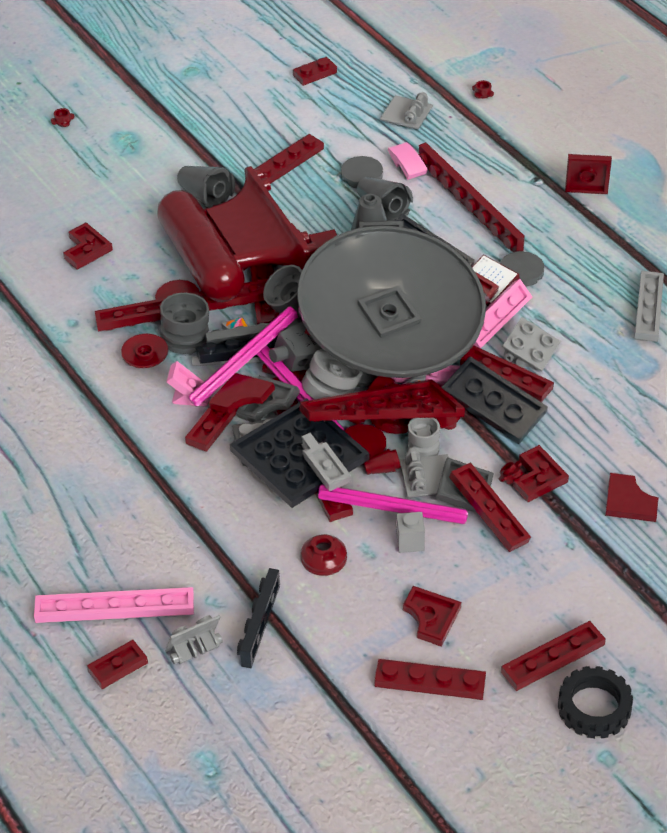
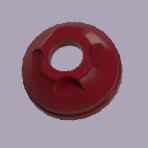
[301,534,347,576]

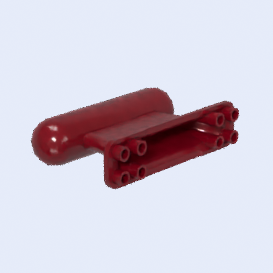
[157,166,317,302]

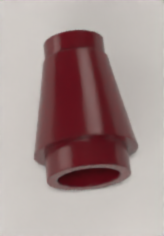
[364,449,401,475]

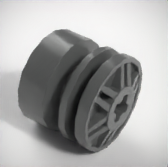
[263,265,302,323]
[160,292,209,354]

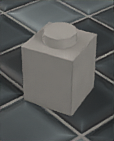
[396,512,425,553]

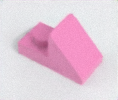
[166,361,210,407]

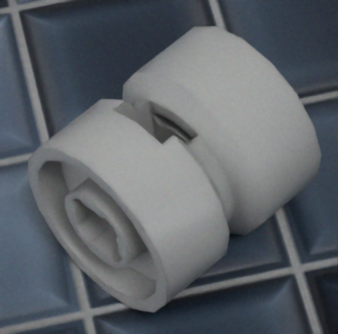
[408,418,440,457]

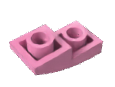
[388,142,428,180]

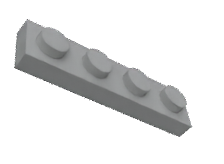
[635,271,664,342]

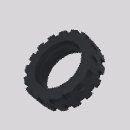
[558,666,633,739]

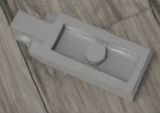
[301,433,351,492]

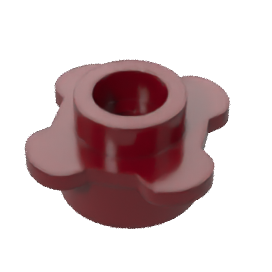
[472,80,494,99]
[51,108,75,127]
[498,461,523,484]

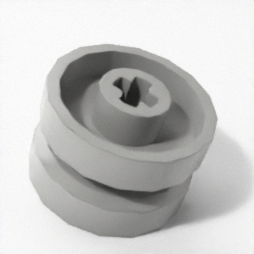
[302,349,363,399]

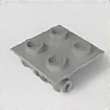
[380,92,433,129]
[502,317,561,372]
[400,448,449,498]
[165,615,223,664]

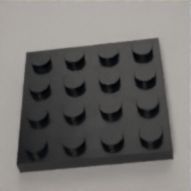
[230,398,369,508]

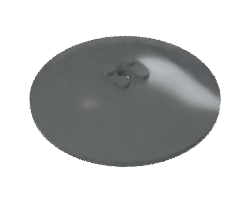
[297,226,486,378]

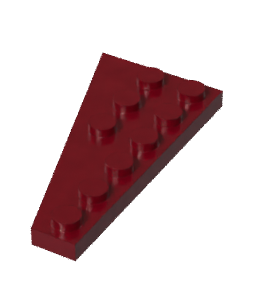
[300,379,465,422]

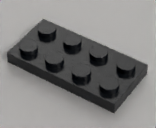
[441,356,548,444]

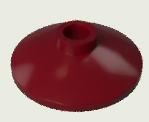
[121,333,168,368]

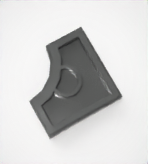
[236,375,300,422]

